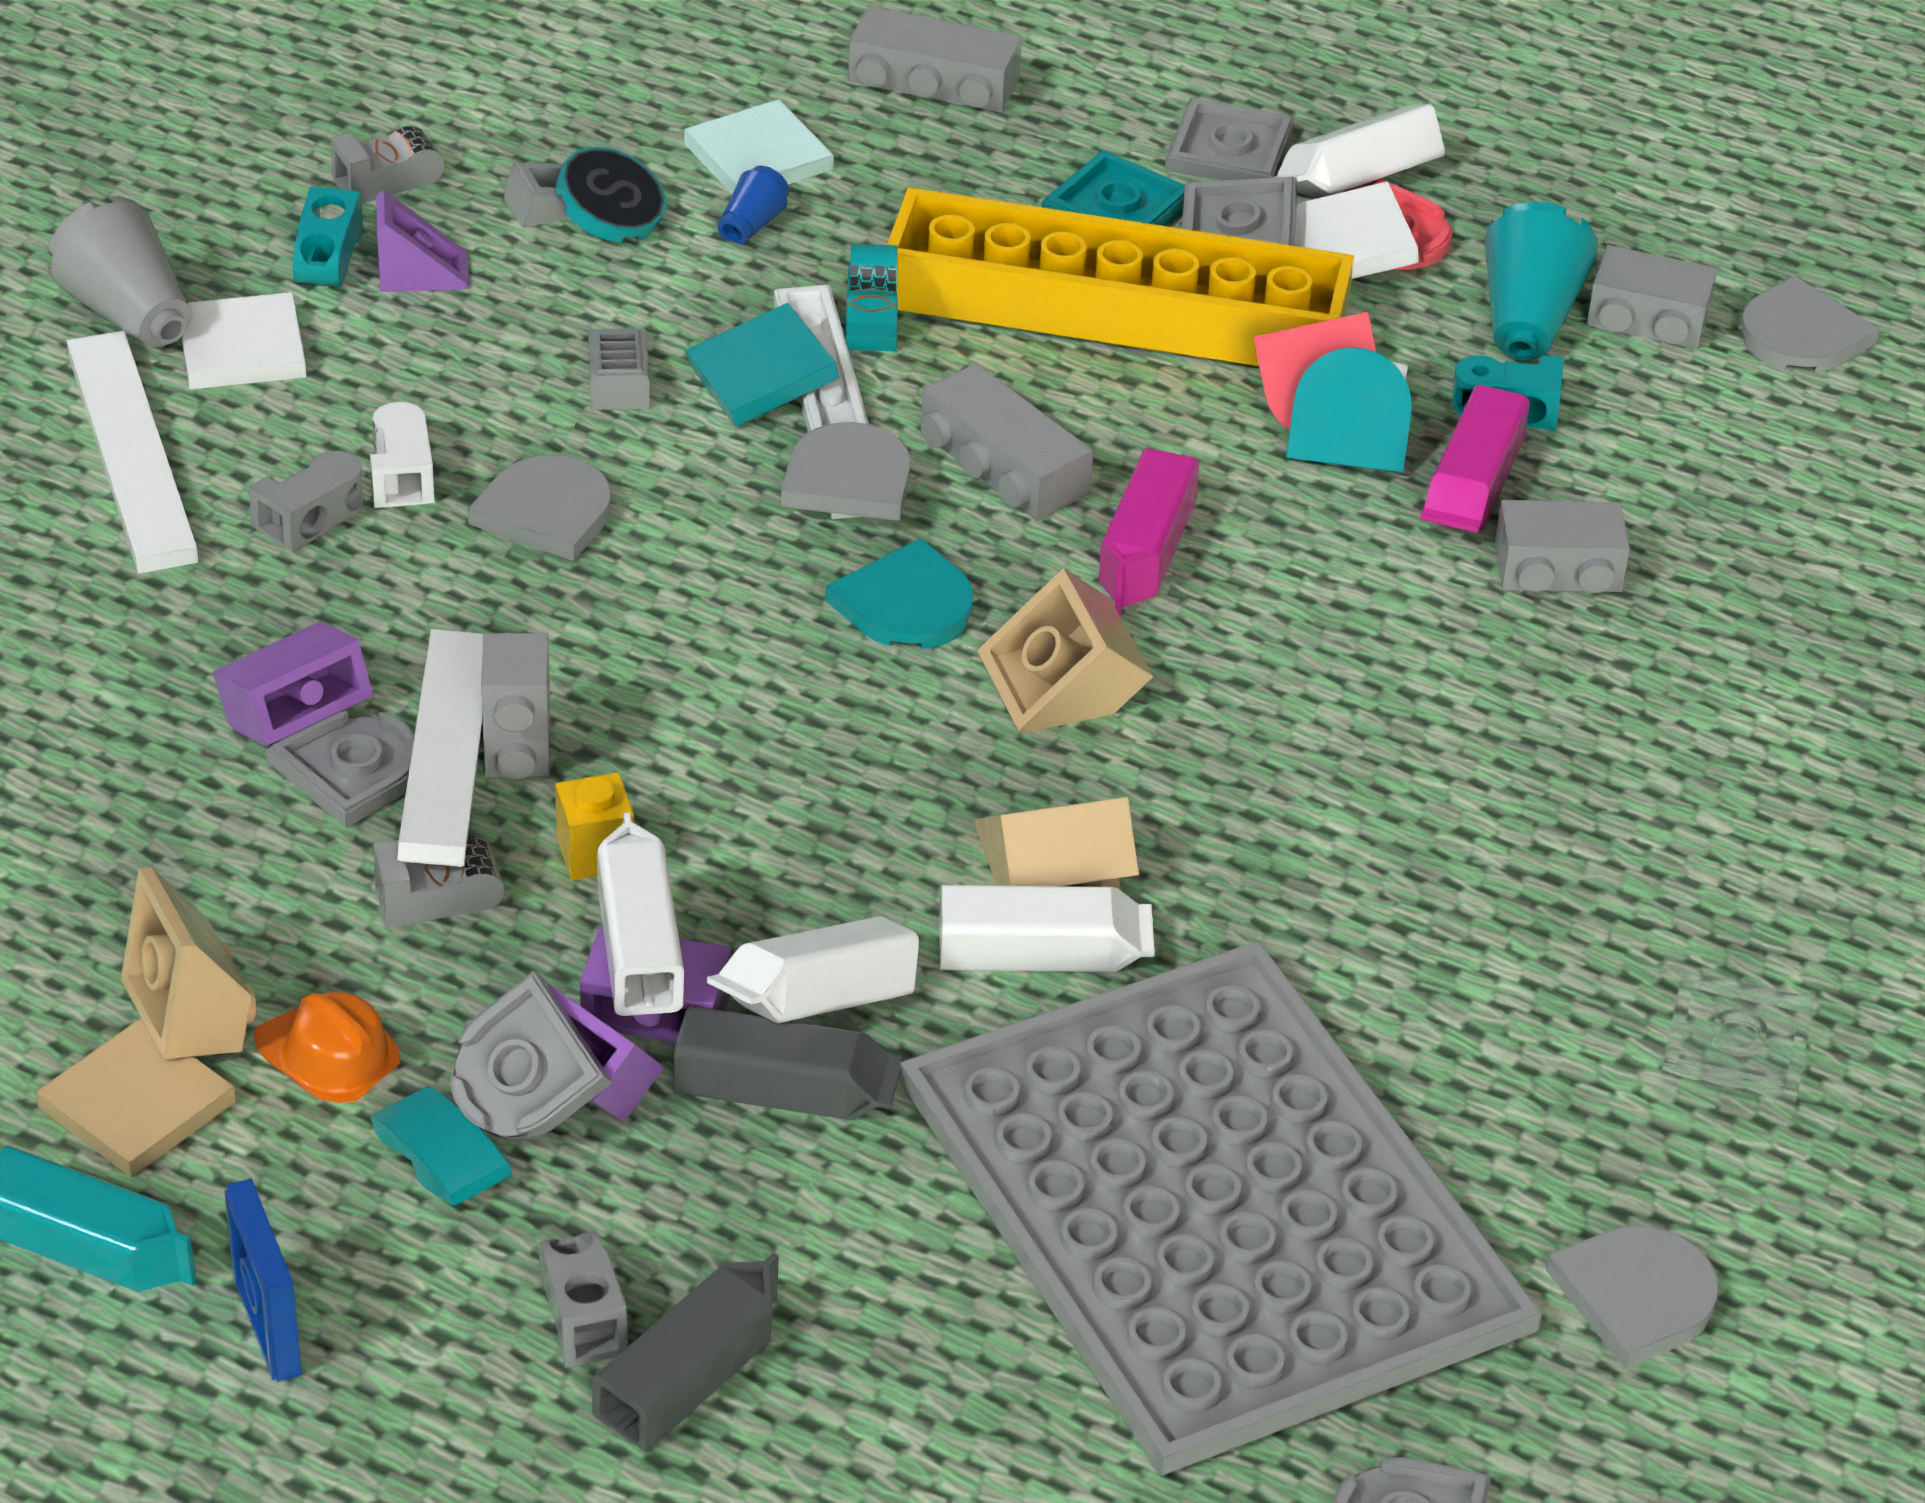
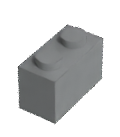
[1587,245,1718,349]
[1495,500,1630,593]
[481,633,551,779]

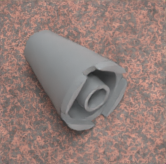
[47,196,191,347]

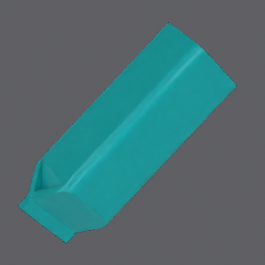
[0,1145,197,1292]

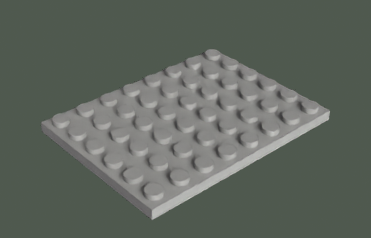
[899,941,1541,1476]

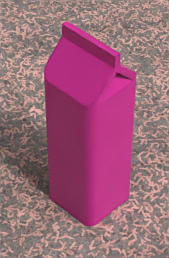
[1420,385,1530,533]
[1099,448,1199,614]

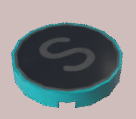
[555,146,667,243]

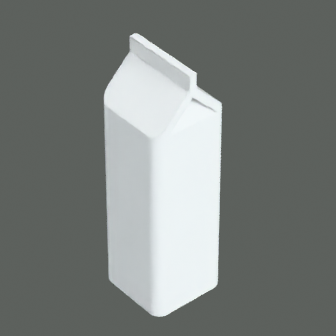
[1272,104,1445,197]
[597,813,684,1016]
[939,885,1155,972]
[707,916,919,1023]

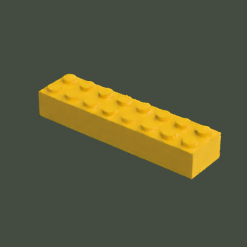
[887,187,1355,366]

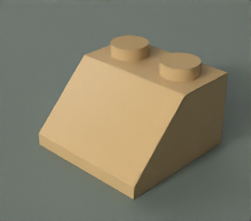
[977,568,1154,733]
[974,797,1139,890]
[121,867,256,1059]

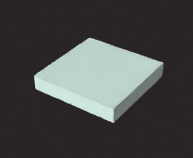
[684,99,834,194]

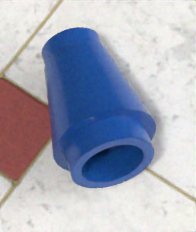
[717,165,789,245]

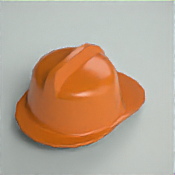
[254,991,400,1103]

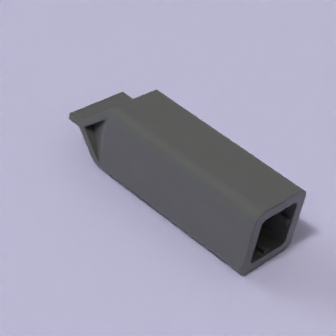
[674,1005,903,1120]
[592,1253,779,1453]

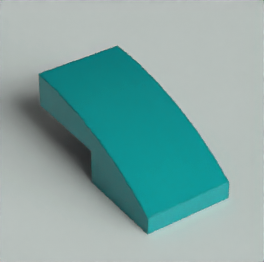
[370,1085,512,1206]

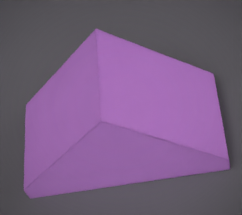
[376,190,469,292]

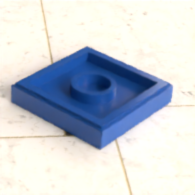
[225,1178,302,1382]

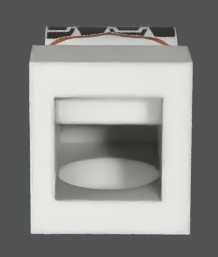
[370,402,435,508]

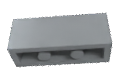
[848,6,1022,112]
[920,363,1093,522]

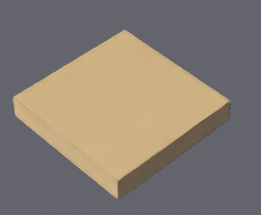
[36,1018,236,1178]

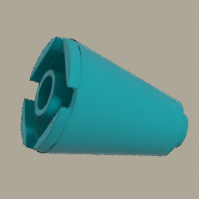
[1485,201,1598,361]

